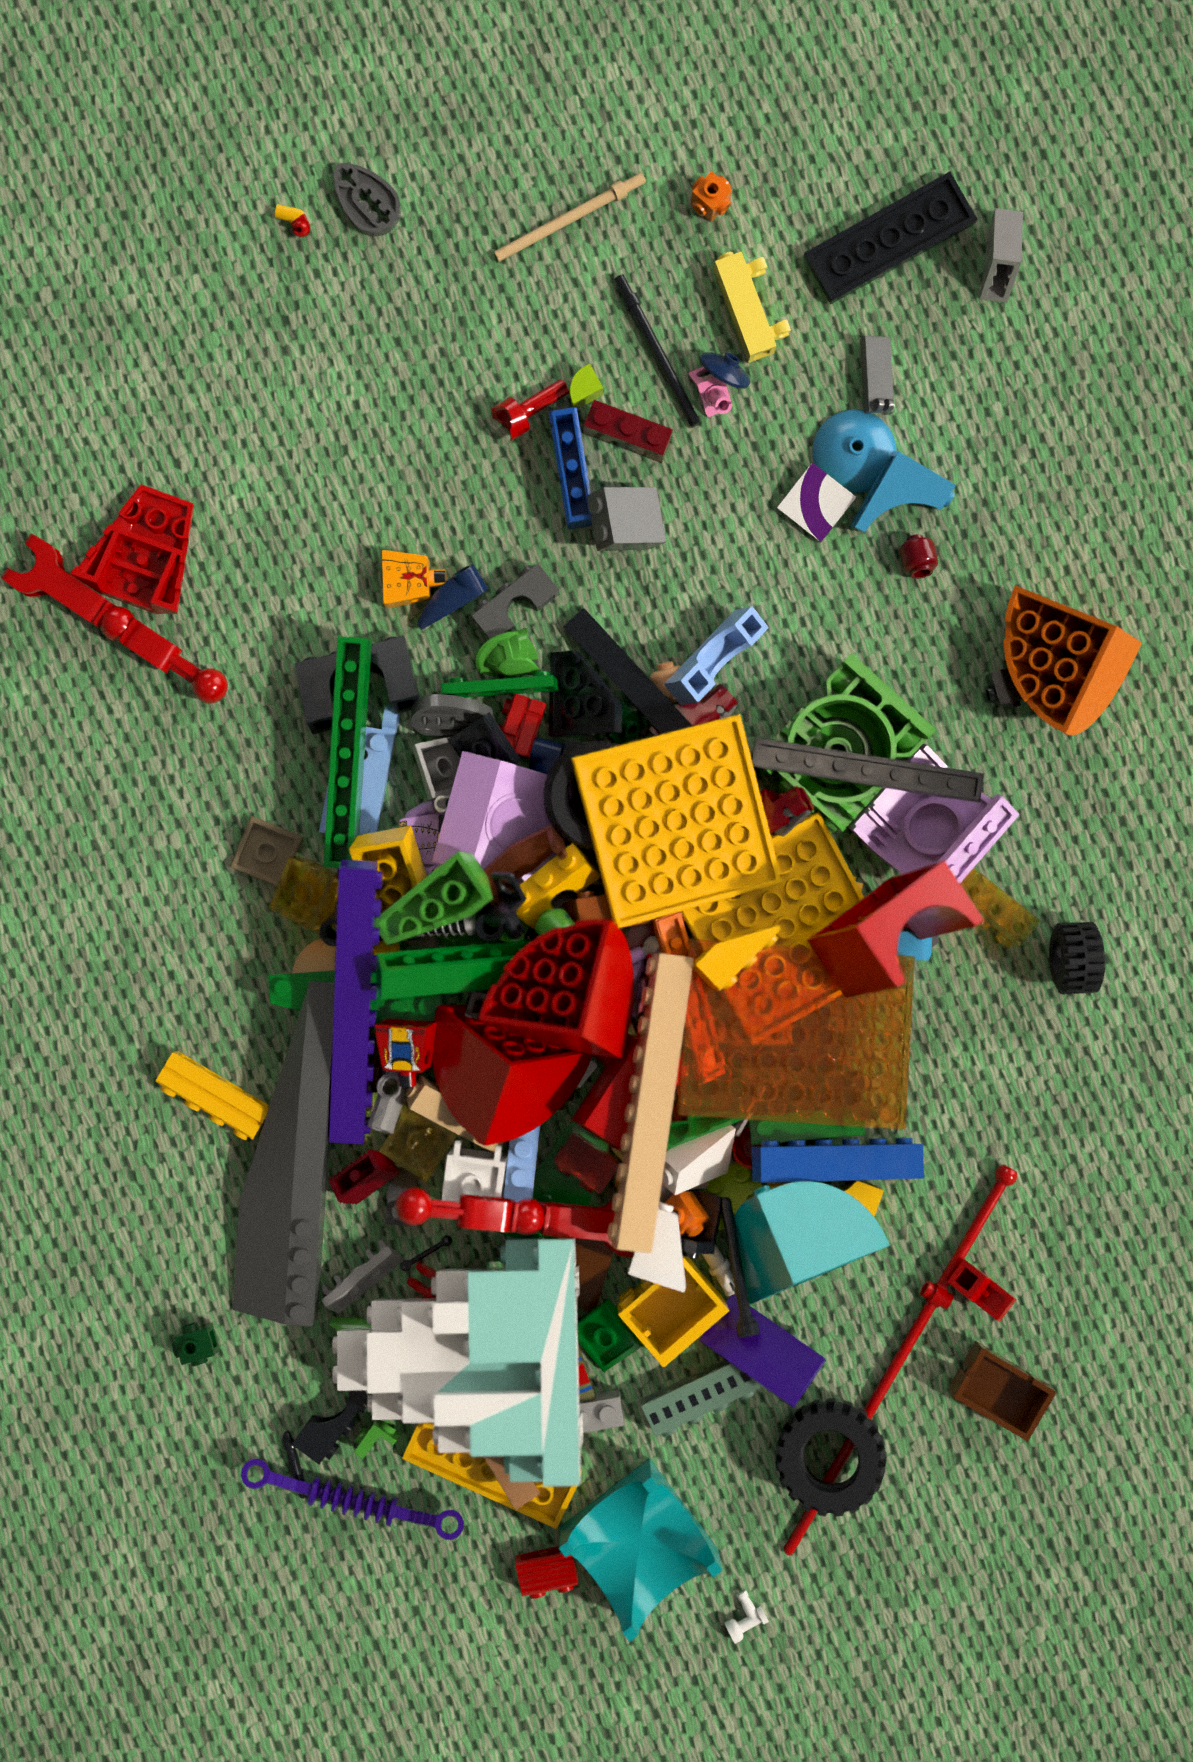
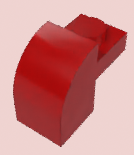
[947,1259,1017,1322]

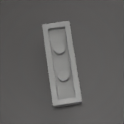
[322,1240,404,1314]

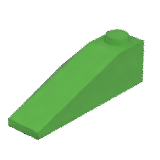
[375,851,492,945]

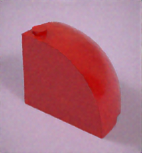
[478,919,634,1059]
[432,1005,593,1146]

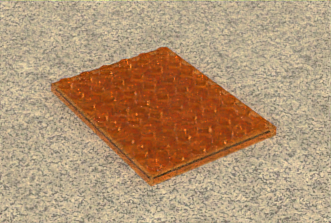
[677,939,915,1129]

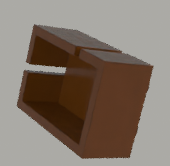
[947,1341,1057,1442]

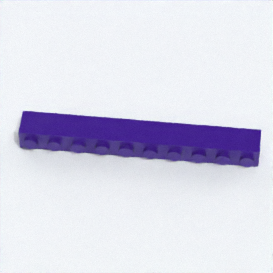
[329,859,382,1144]

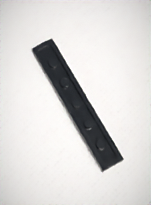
[563,608,693,734]

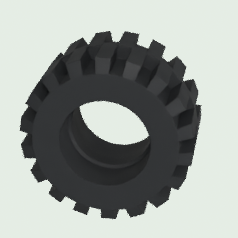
[1049,922,1105,994]

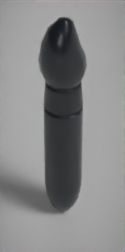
[282,1431,306,1499]

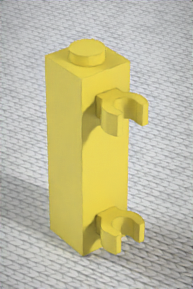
[714,251,791,363]

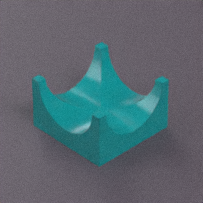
[559,1458,722,1642]

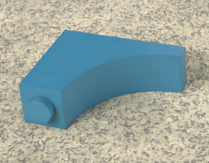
[850,451,956,533]

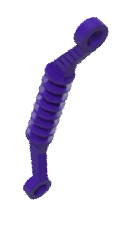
[241,1459,464,1540]

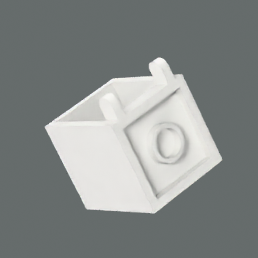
[441,1140,508,1202]

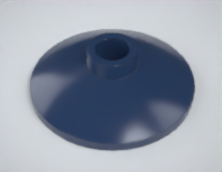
[700,352,750,389]

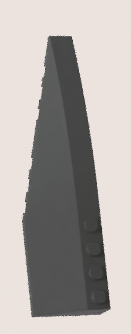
[233,981,335,1327]

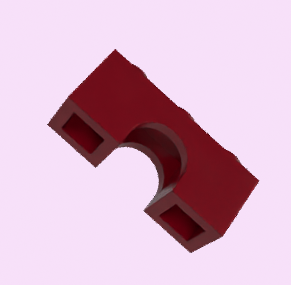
[584,400,673,463]

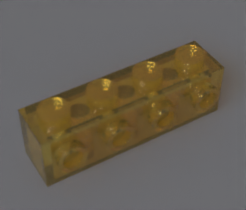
[960,868,1041,948]

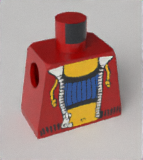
[375,1018,437,1087]

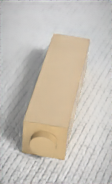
[406,1075,504,1154]

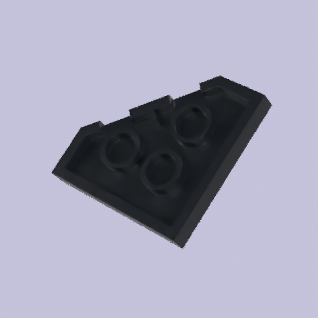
[549,650,622,737]

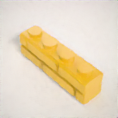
[155,1051,270,1140]

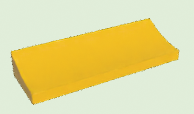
[402,1422,582,1529]

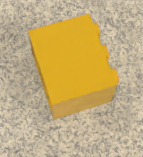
[618,1255,729,1368]

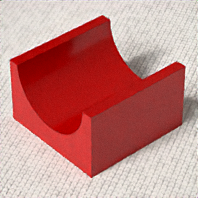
[807,860,984,998]

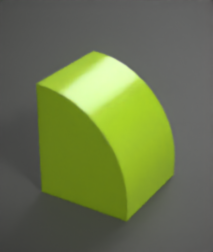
[570,363,603,409]

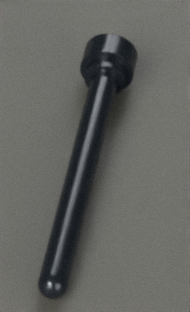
[721,1197,760,1337]

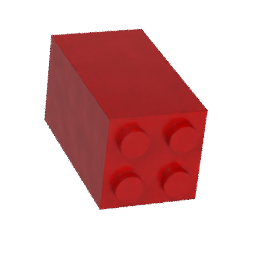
[571,1033,688,1153]

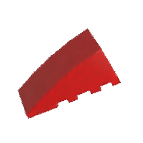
[70,484,194,614]

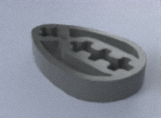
[333,163,401,236]
[411,694,493,737]

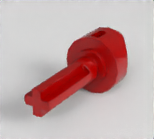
[490,379,570,441]

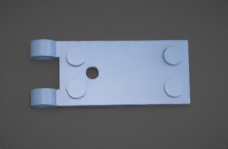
[319,705,400,835]

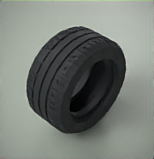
[543,741,620,851]

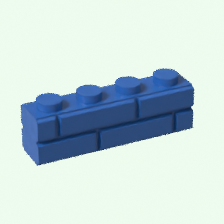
[549,407,592,529]

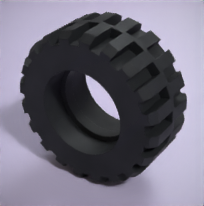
[775,1398,887,1517]

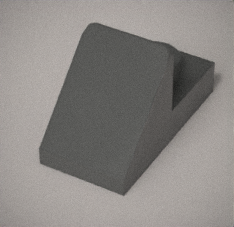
[385,1167,420,1227]

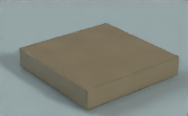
[230,816,304,889]

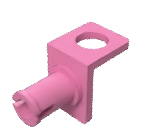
[688,367,732,417]

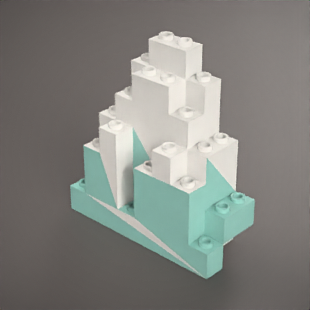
[332,1237,583,1486]

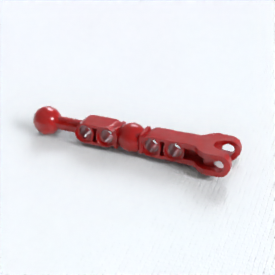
[1,533,228,703]
[395,1188,634,1258]

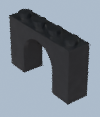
[294,636,420,735]

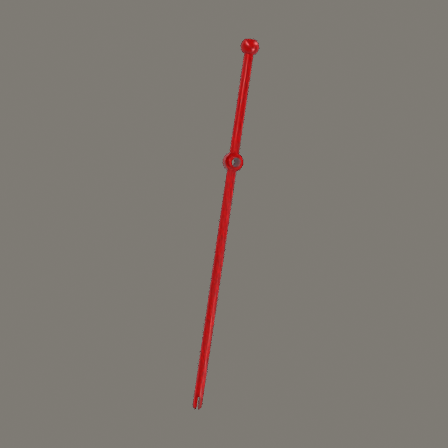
[784,1164,1017,1556]

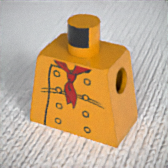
[382,550,447,608]

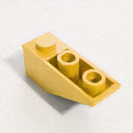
[692,925,782,991]

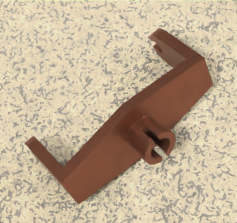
[484,825,567,906]

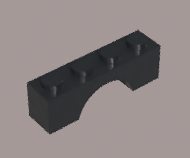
[292,1390,370,1465]

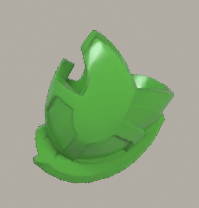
[475,628,540,678]

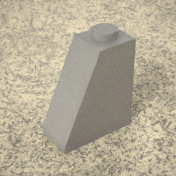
[980,208,1023,303]

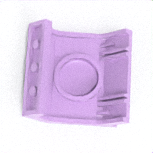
[848,744,1020,883]
[432,751,575,885]

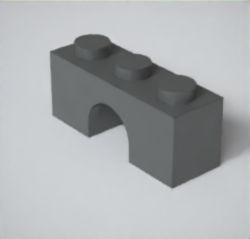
[472,564,560,639]

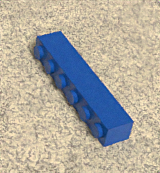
[751,1138,924,1183]

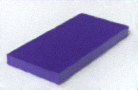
[699,1294,826,1408]

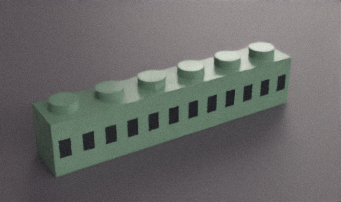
[640,1328,799,1437]

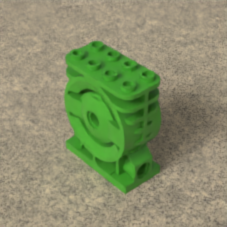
[757,653,936,834]

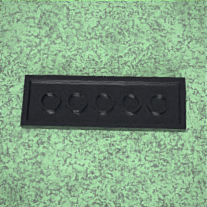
[803,171,978,305]

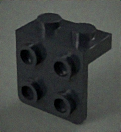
[680,1189,722,1258]

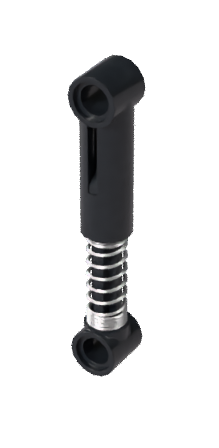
[319,905,505,947]

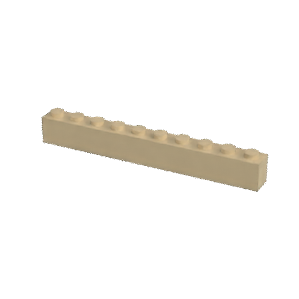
[608,953,694,1253]

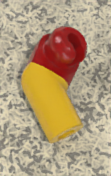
[275,204,310,237]

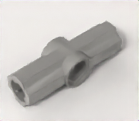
[368,1071,409,1134]

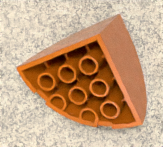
[1003,585,1142,735]

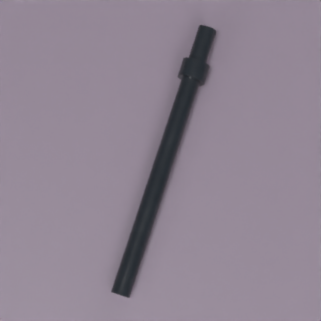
[614,274,701,428]

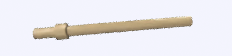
[494,172,646,262]

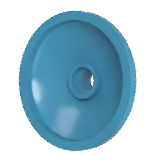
[812,410,896,494]

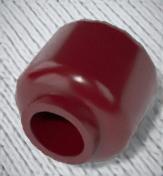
[899,534,938,579]

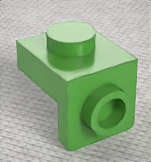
[354,1420,399,1459]

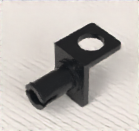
[482,872,527,940]

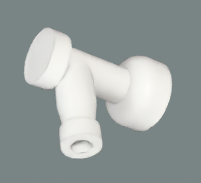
[724,1590,769,1644]

